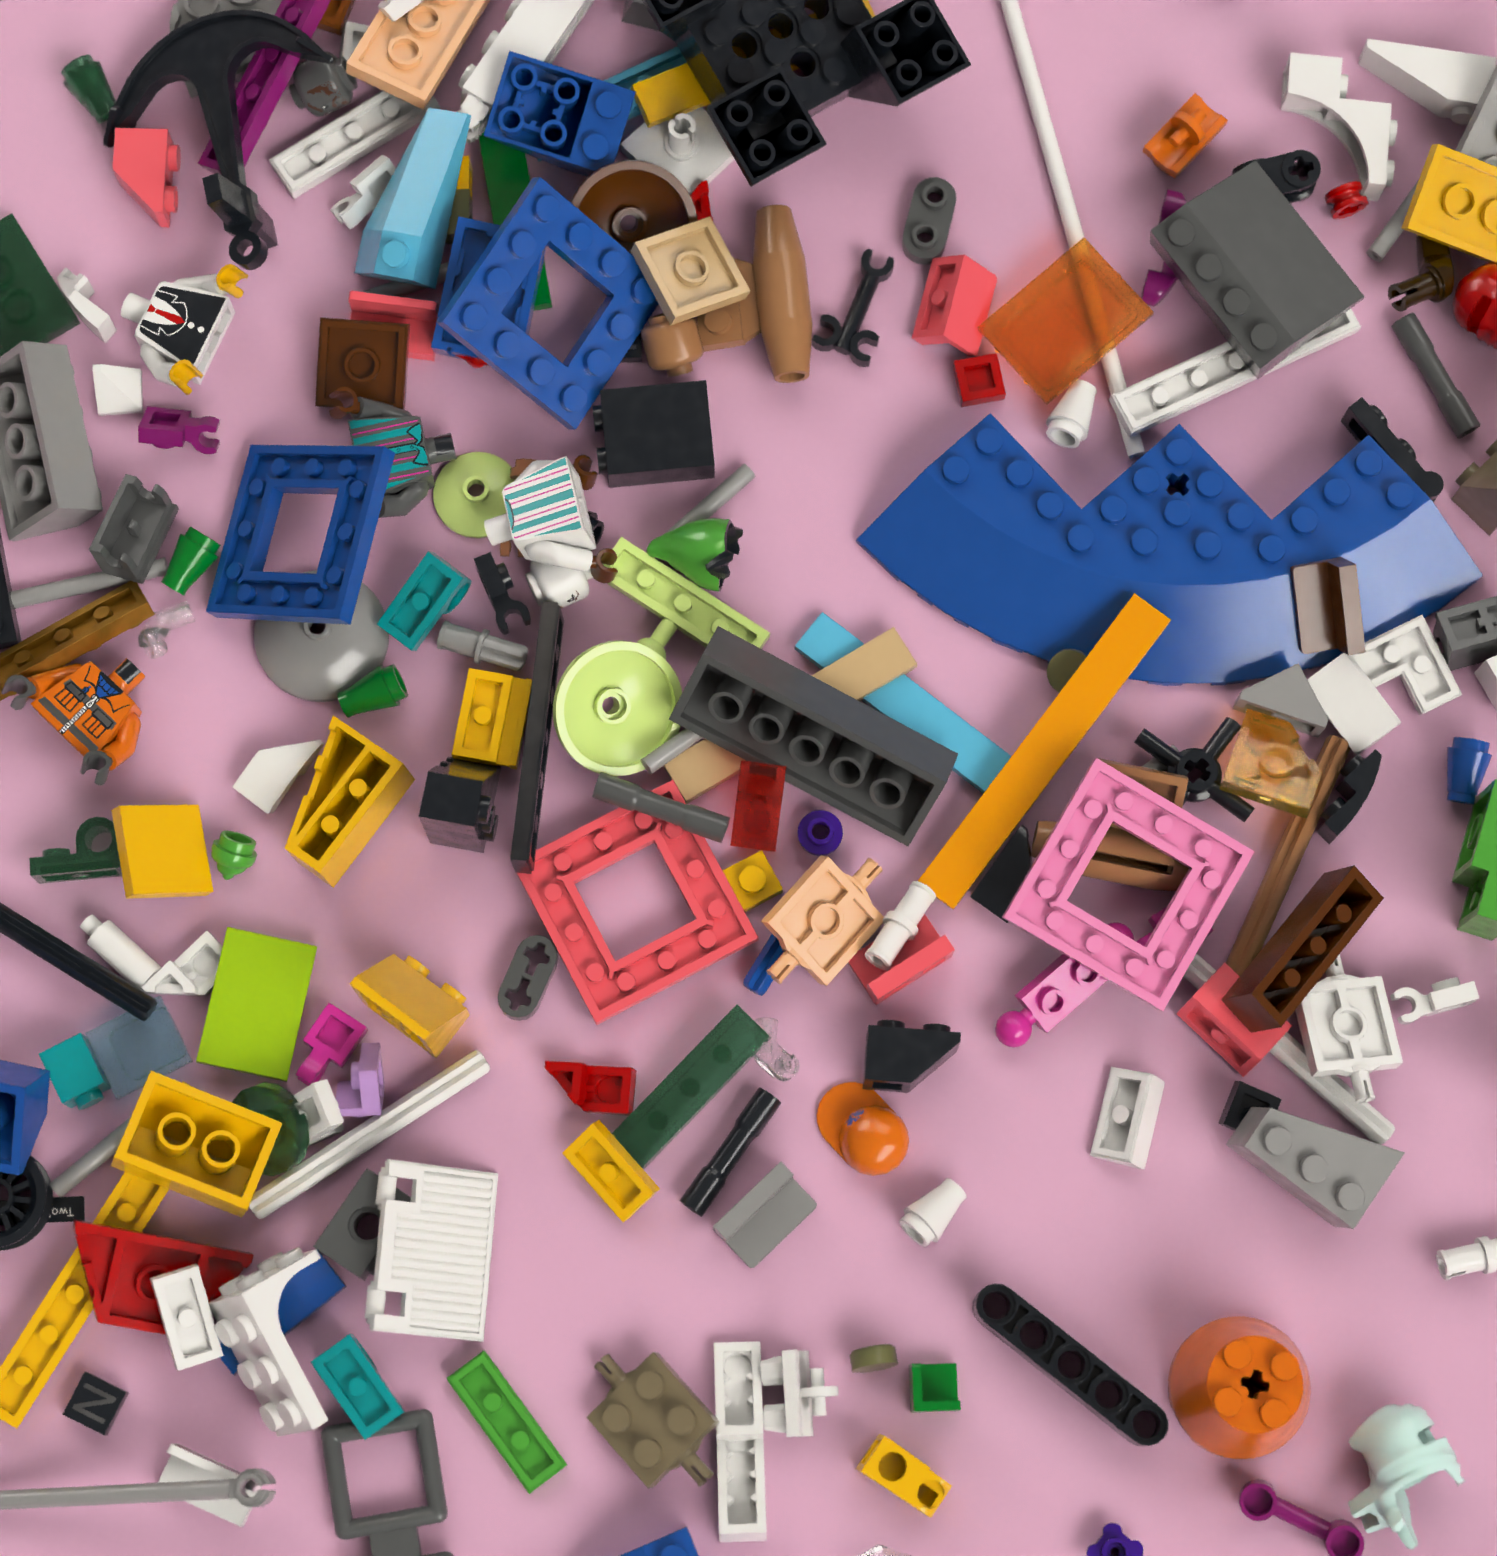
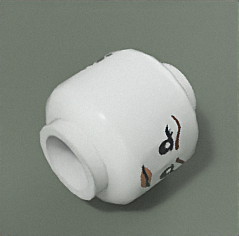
[525,560,593,609]

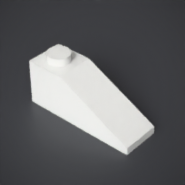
[1358,39,1497,125]

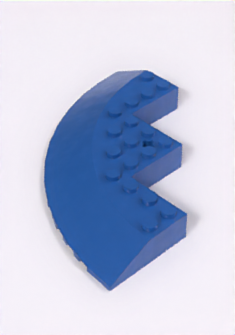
[856,413,1483,686]

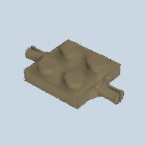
[586,1352,719,1488]

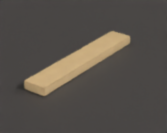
[663,627,917,804]

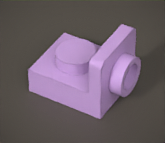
[336,1043,385,1118]

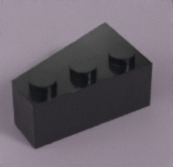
[419,757,502,853]

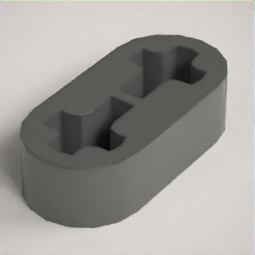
[498,935,558,1021]

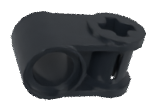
[1232,150,1321,203]

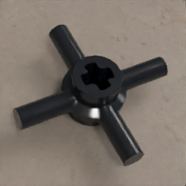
[1134,717,1255,822]

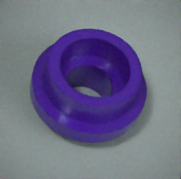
[797,810,843,856]

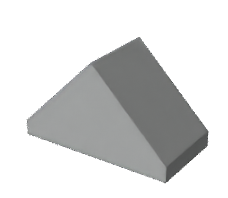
[1233,663,1328,738]

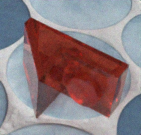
[730,760,787,852]

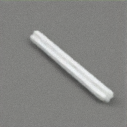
[1183,953,1395,1145]
[249,1050,490,1219]

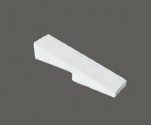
[714,1341,767,1542]

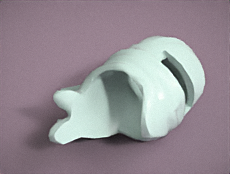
[1348,1404,1465,1550]

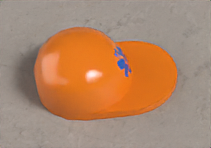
[817,1082,909,1176]

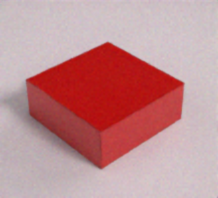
[953,353,1006,407]

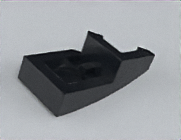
[970,825,1033,923]

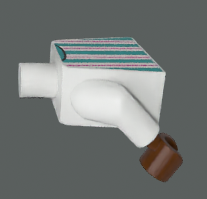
[484,455,618,583]

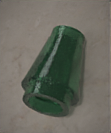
[61,55,116,123]

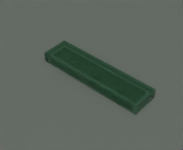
[612,1004,772,1170]

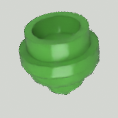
[211,831,257,880]

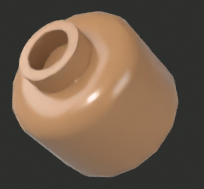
[641,313,704,378]

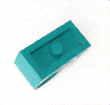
[377,551,472,651]
[311,1333,405,1440]

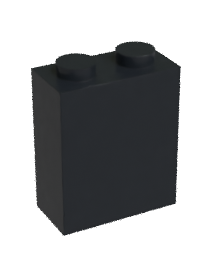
[592,380,715,488]

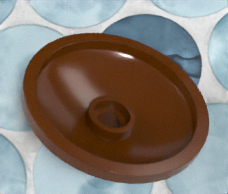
[571,160,697,254]

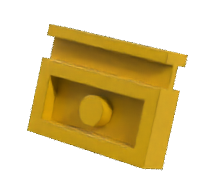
[451,668,532,770]

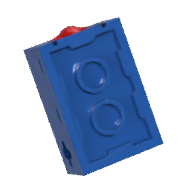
[431,216,547,368]

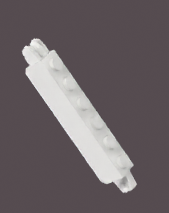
[458,0,595,144]

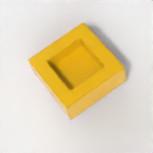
[722,850,783,912]

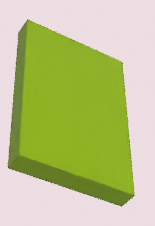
[196,927,317,1082]

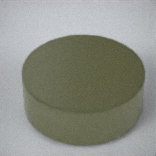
[1047,648,1087,693]
[849,1344,898,1373]

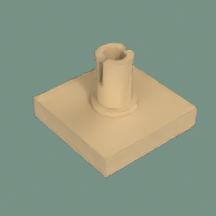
[630,217,750,326]

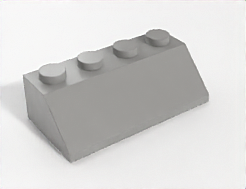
[0,341,103,541]

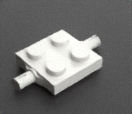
[1295,954,1403,1103]

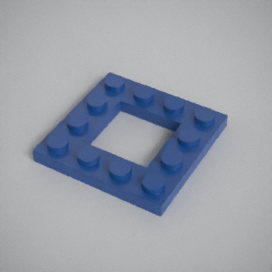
[436,177,659,430]
[206,445,395,625]

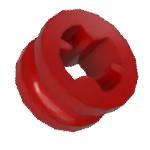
[1324,181,1369,219]

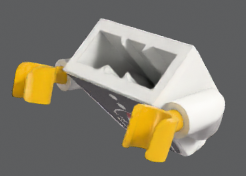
[121,264,249,395]

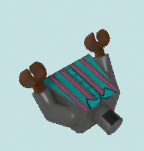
[329,387,456,518]

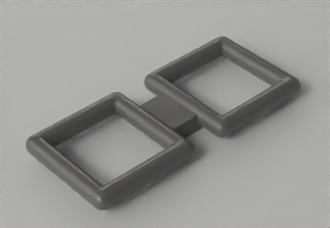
[321,1409,454,1556]

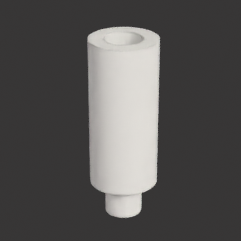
[80,914,162,992]

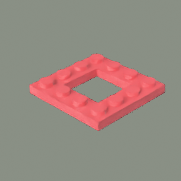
[517,780,758,1025]

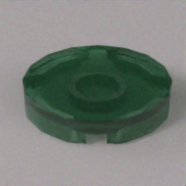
[232,1082,309,1176]

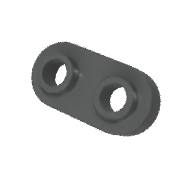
[902,177,956,265]

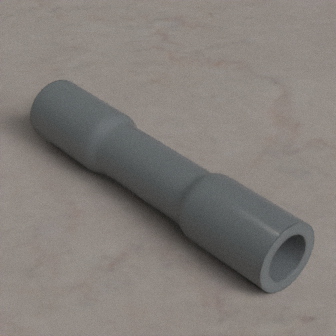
[1391,313,1481,439]
[592,772,730,843]

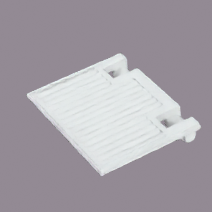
[364,1159,498,1342]

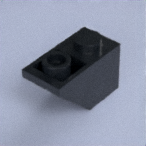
[862,1020,961,1093]

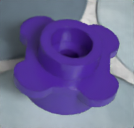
[1086,1523,1143,1556]

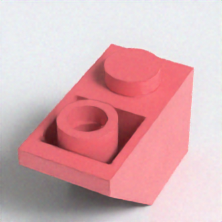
[112,128,181,228]

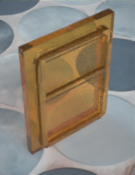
[977,237,1154,405]

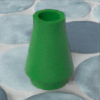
[161,526,221,596]
[337,664,408,718]

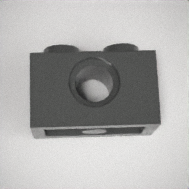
[313,1168,411,1281]

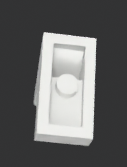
[262,1079,344,1158]

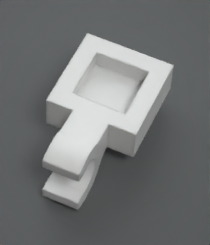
[330,155,396,229]
[1390,977,1480,1024]

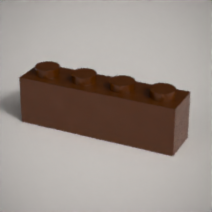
[1221,865,1384,1033]

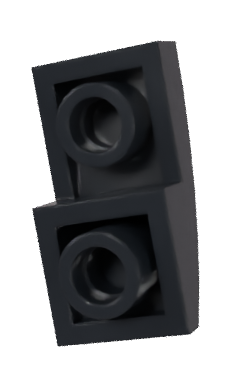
[1317,749,1382,844]

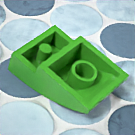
[1451,779,1497,941]

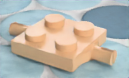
[761,855,884,986]

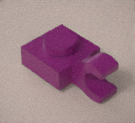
[138,406,220,454]

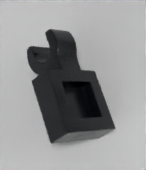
[474,552,531,635]

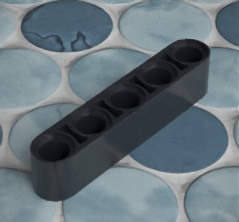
[972,1284,1168,1446]

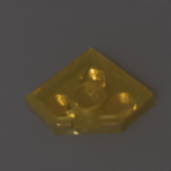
[1220,708,1322,819]

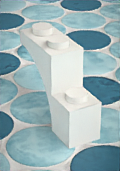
[1281,53,1398,201]

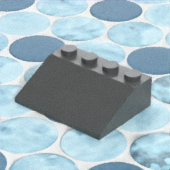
[1150,160,1365,379]

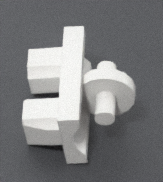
[760,1350,839,1437]

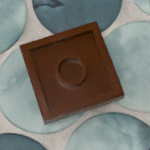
[315,317,410,410]

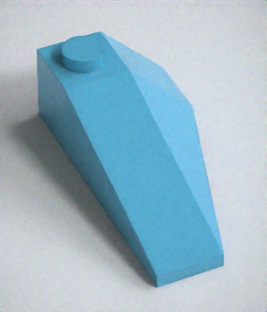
[354,107,471,289]

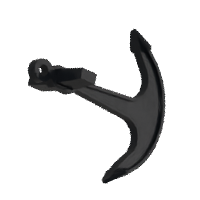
[103,10,336,270]

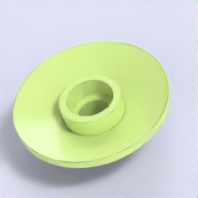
[433,452,515,538]

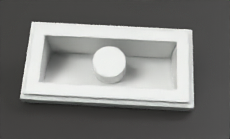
[1307,653,1402,754]
[1090,1067,1165,1169]

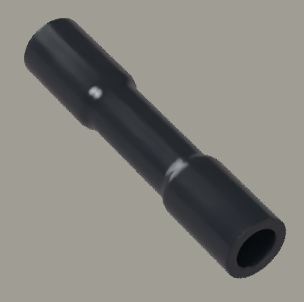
[679,1087,781,1217]

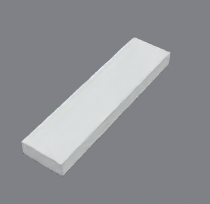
[269,90,440,199]

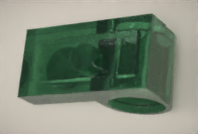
[29,817,122,884]

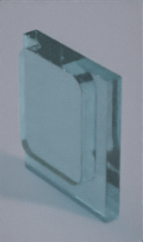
[85,996,193,1099]

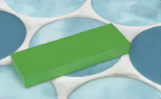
[446,1350,568,1494]

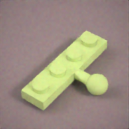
[602,537,770,659]

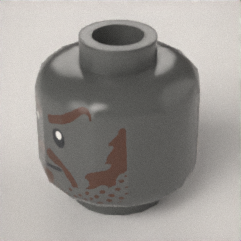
[289,52,357,117]

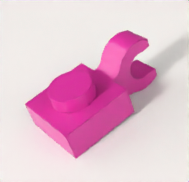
[295,1003,368,1086]

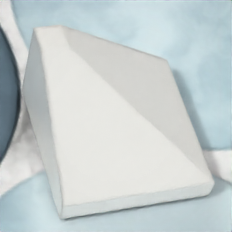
[92,364,143,416]

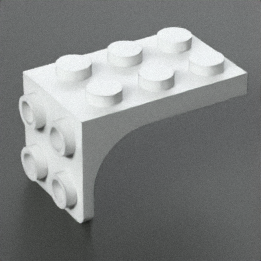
[209,1247,329,1436]

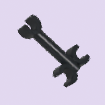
[812,249,894,367]

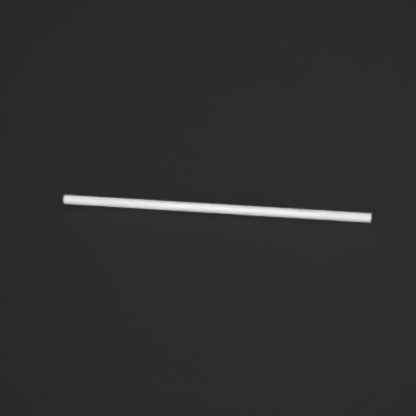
[1000,0,1145,459]

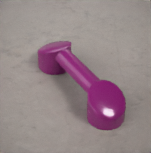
[1140,189,1187,307]
[1238,1479,1364,1556]

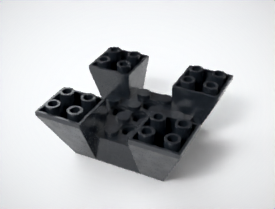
[642,0,971,187]

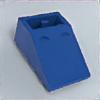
[484,51,636,177]

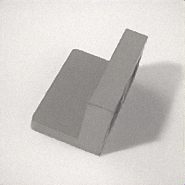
[713,1162,817,1268]

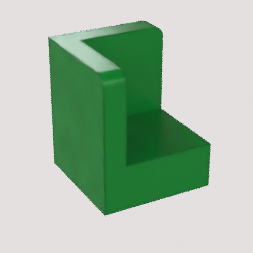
[909,1363,961,1413]

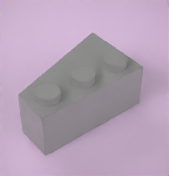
[1226,1107,1404,1229]

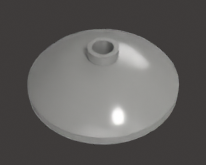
[254,570,389,702]

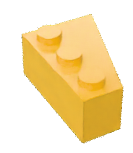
[285,715,415,888]

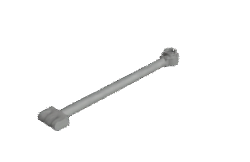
[0,1468,276,1510]

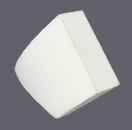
[233,740,325,814]

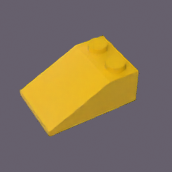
[350,954,470,1058]

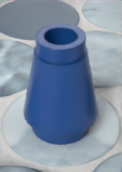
[1447,737,1492,805]

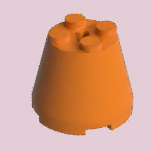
[1168,1316,1311,1459]

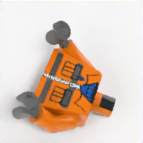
[1,658,145,785]

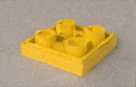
[111,805,214,899]

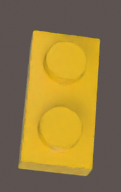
[562,1120,660,1222]

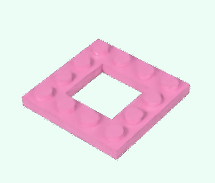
[1002,758,1255,1011]

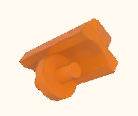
[1142,93,1228,179]

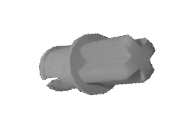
[437,620,528,671]

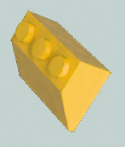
[111,1071,283,1218]

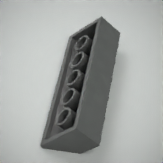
[669,626,958,847]

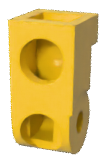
[855,1434,952,1518]

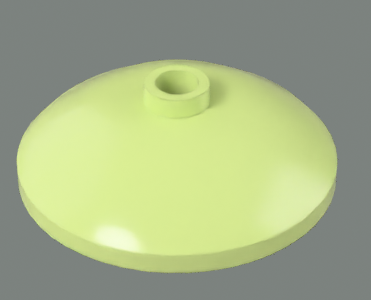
[553,640,682,776]

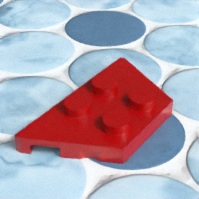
[73,1219,254,1335]

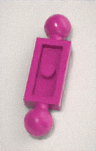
[995,922,1134,1047]

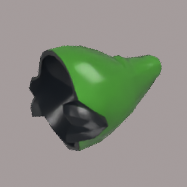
[646,518,743,592]

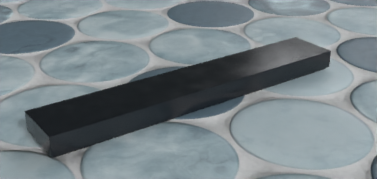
[510,601,564,874]

